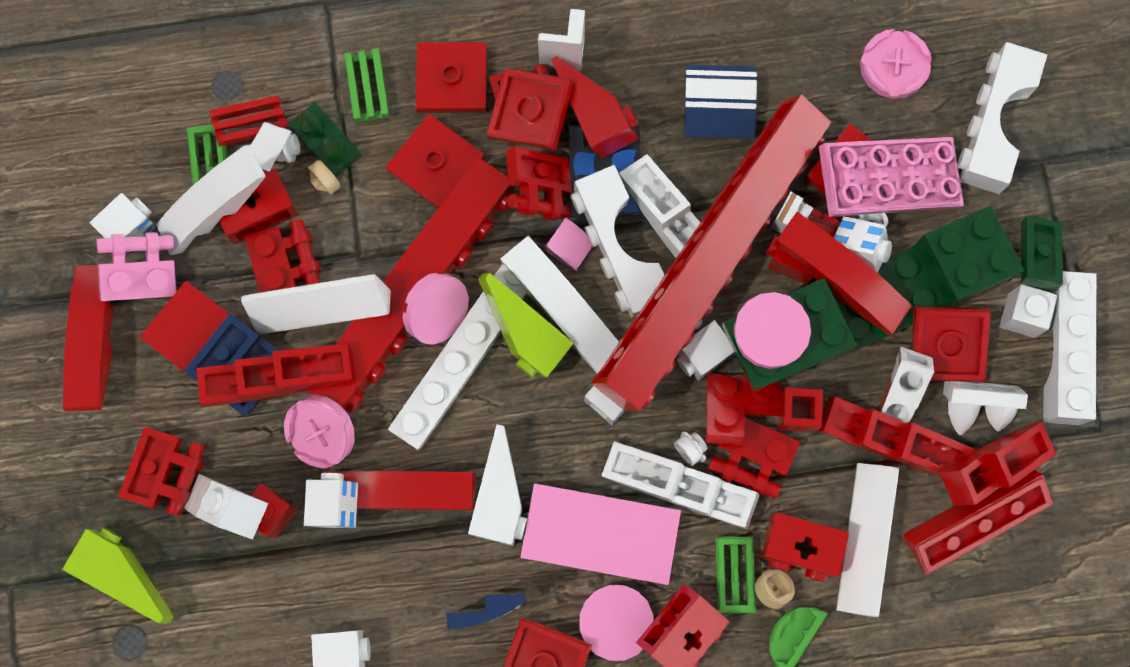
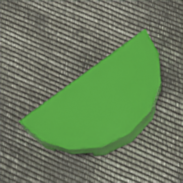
[769,607,828,667]

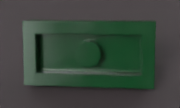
[288,102,362,177]
[1020,215,1063,291]

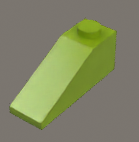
[478,273,574,378]
[62,527,174,624]

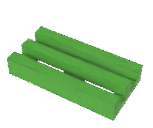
[344,48,390,123]
[187,125,228,185]
[715,537,756,613]

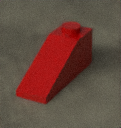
[551,56,639,159]

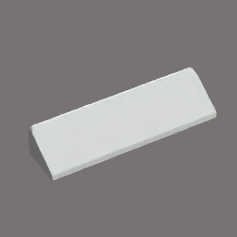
[241,274,391,334]
[836,463,899,617]

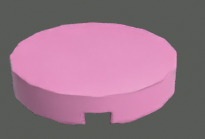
[860,29,932,99]
[403,273,469,345]
[734,292,811,369]
[284,395,355,468]
[580,585,654,661]

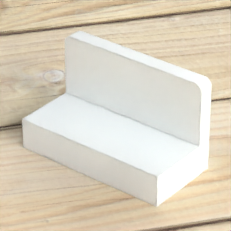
[538,9,585,71]

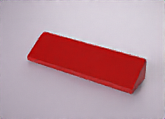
[903,470,1053,575]

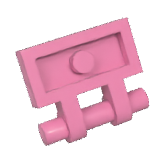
[96,232,176,301]

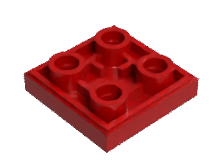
[139,281,229,381]

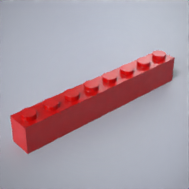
[308,157,514,414]

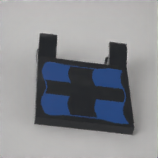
[569,120,642,218]

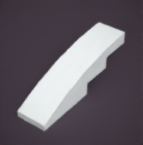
[156,145,266,255]
[619,154,734,273]
[501,236,619,374]
[602,442,759,530]

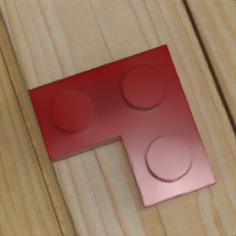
[706,374,781,445]

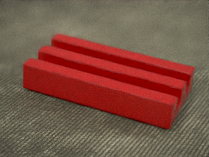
[209,95,288,147]

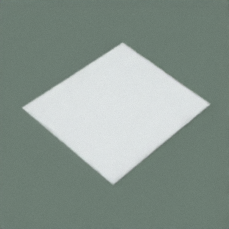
[251,122,292,171]

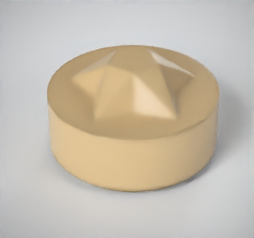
[308,160,341,195]
[755,569,795,609]

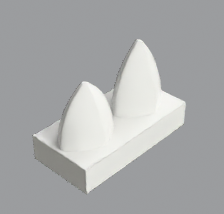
[943,381,1028,435]

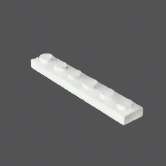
[388,264,527,451]

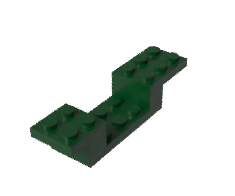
[722,205,1025,392]

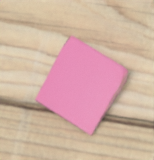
[546,218,593,271]

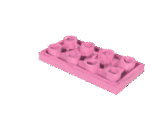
[819,137,964,217]
[520,484,681,585]

